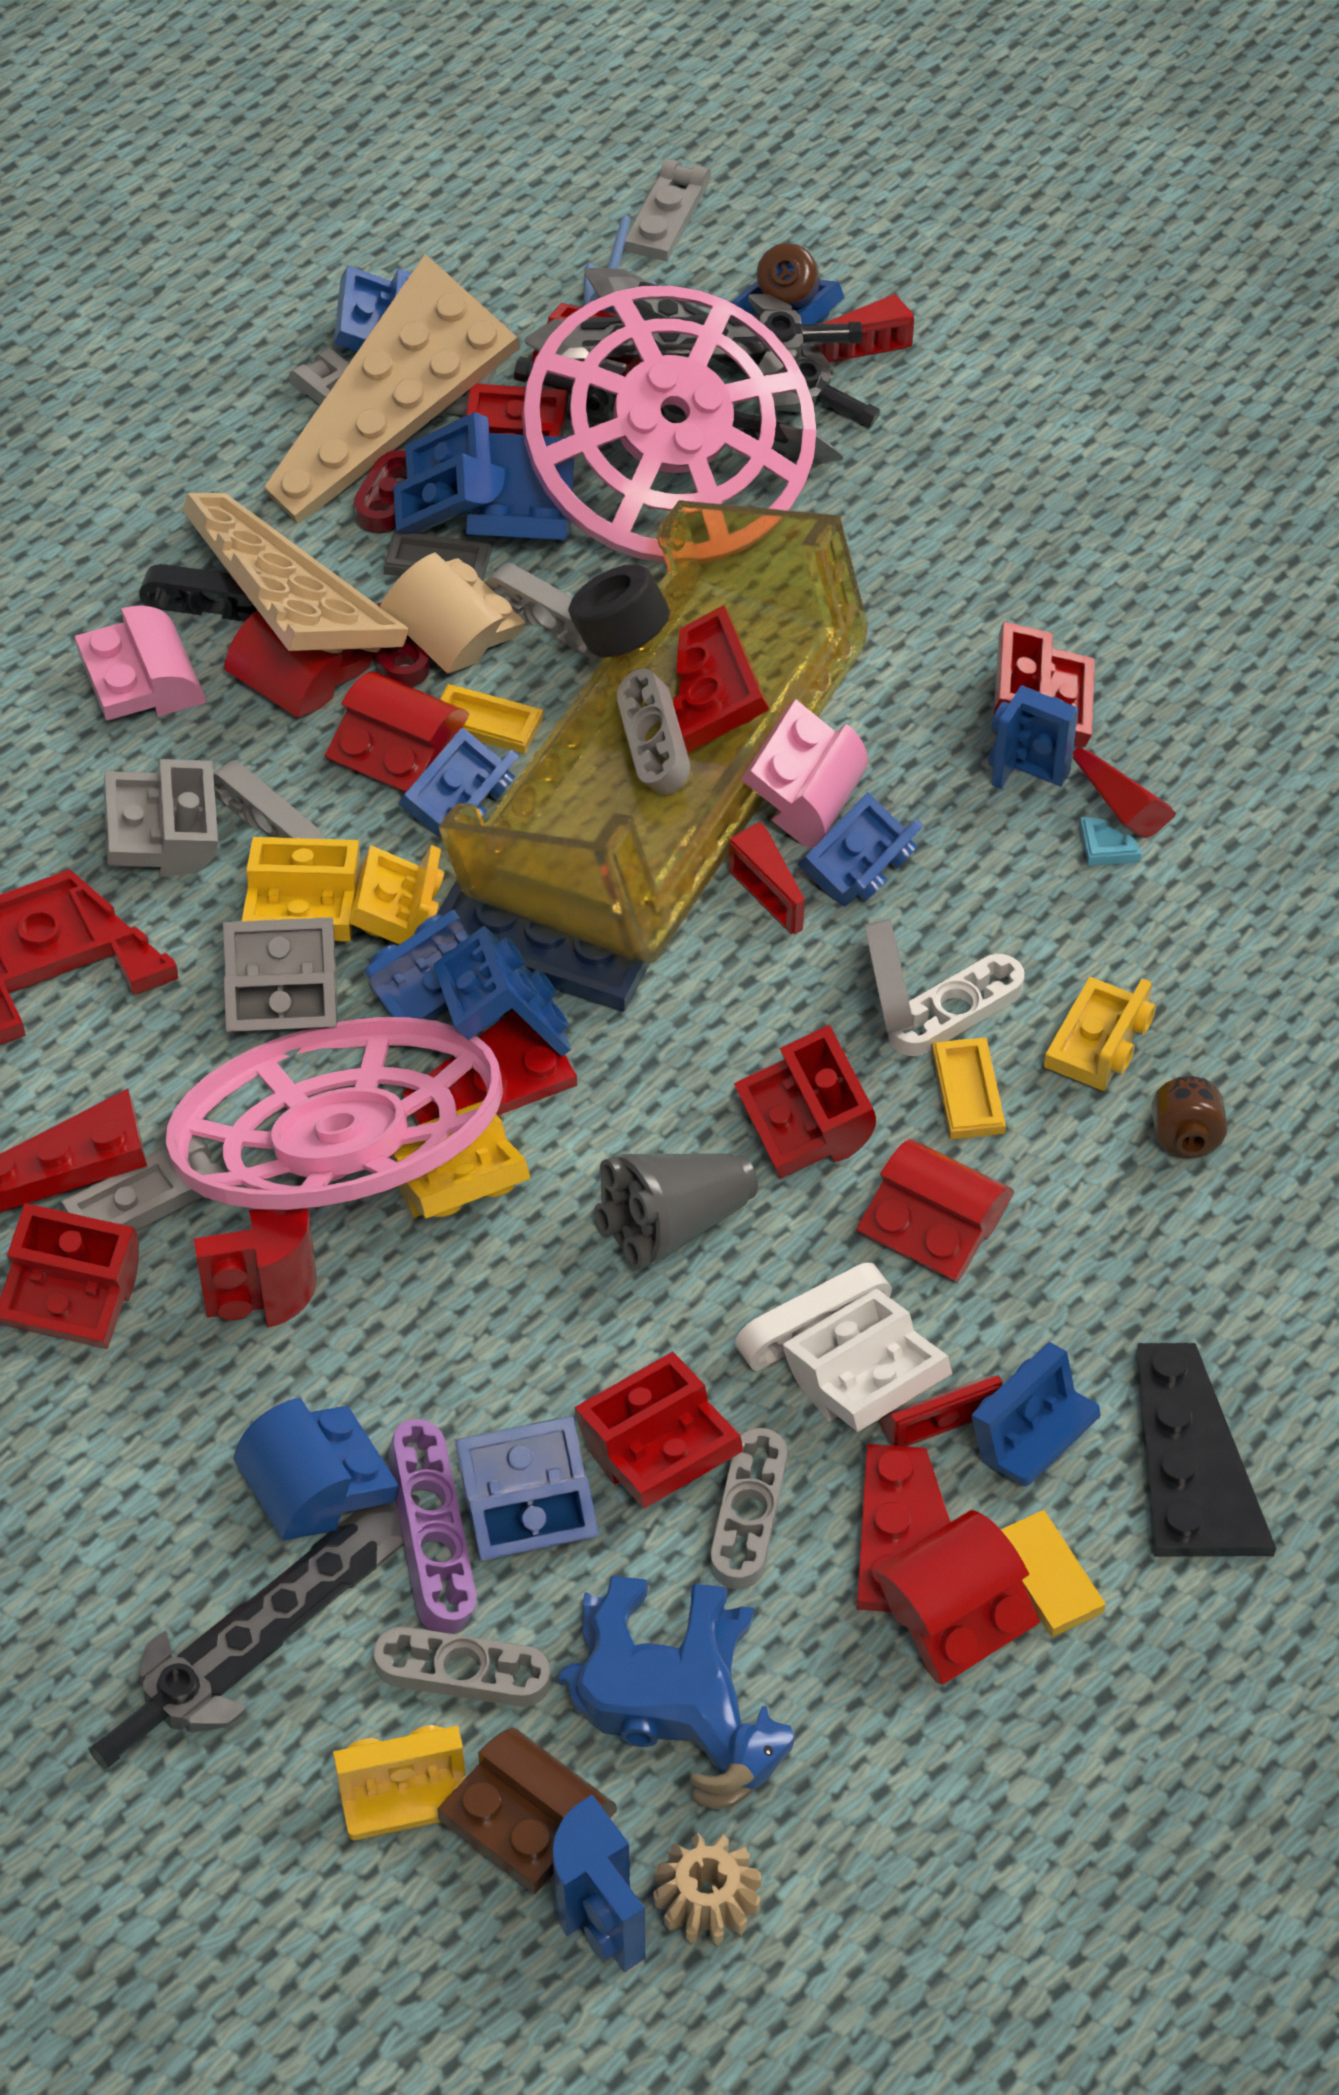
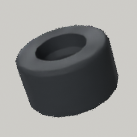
[568,564,670,658]

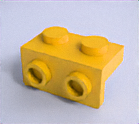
[349,845,444,945]
[1044,976,1156,1092]
[333,1725,466,1840]

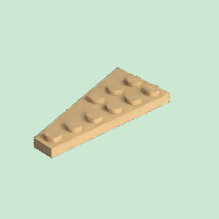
[264,254,520,523]
[182,493,409,653]

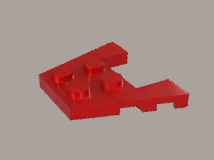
[0,869,179,1045]

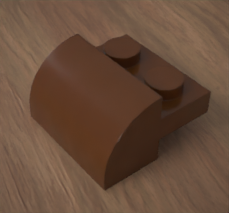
[437,1728,617,1894]

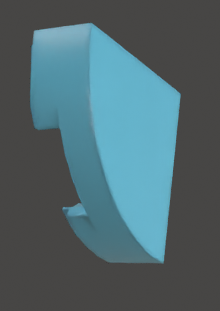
[1079,817,1141,866]

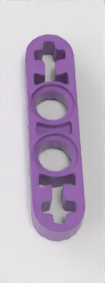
[388,1419,476,1634]

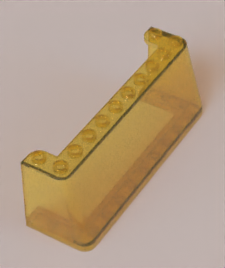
[439,500,867,963]

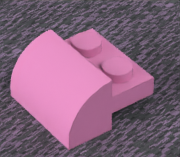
[75,606,206,721]
[741,699,868,849]

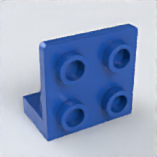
[466,433,575,540]
[433,926,571,1056]

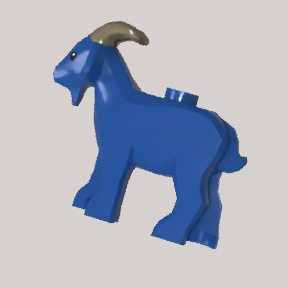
[558,1576,796,1810]

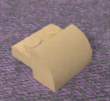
[380,552,526,674]

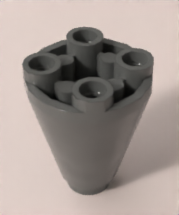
[594,1153,758,1270]

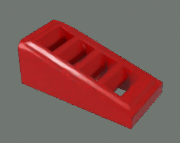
[814,294,915,362]
[1072,746,1176,838]
[728,822,805,935]

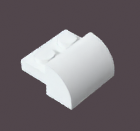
[782,1288,952,1432]

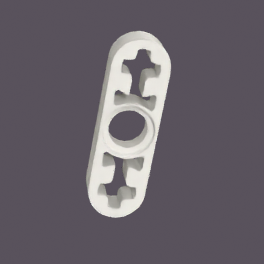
[888,954,1024,1056]
[735,1263,892,1371]

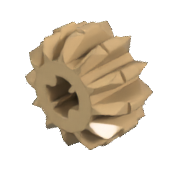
[654,1832,761,1947]

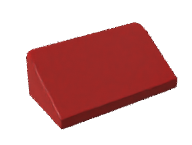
[878,1375,1002,1446]

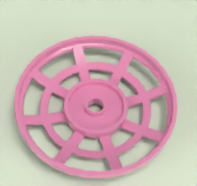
[522,286,816,564]
[166,1017,503,1210]

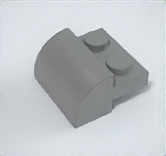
[103,759,218,877]
[223,917,338,1032]

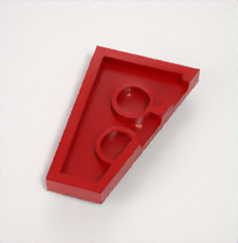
[673,605,770,753]
[403,1010,578,1126]
[0,1088,147,1212]
[857,1444,950,1612]

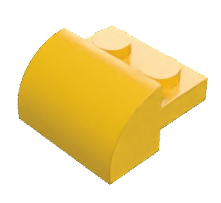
[241,837,360,942]
[388,1101,531,1219]

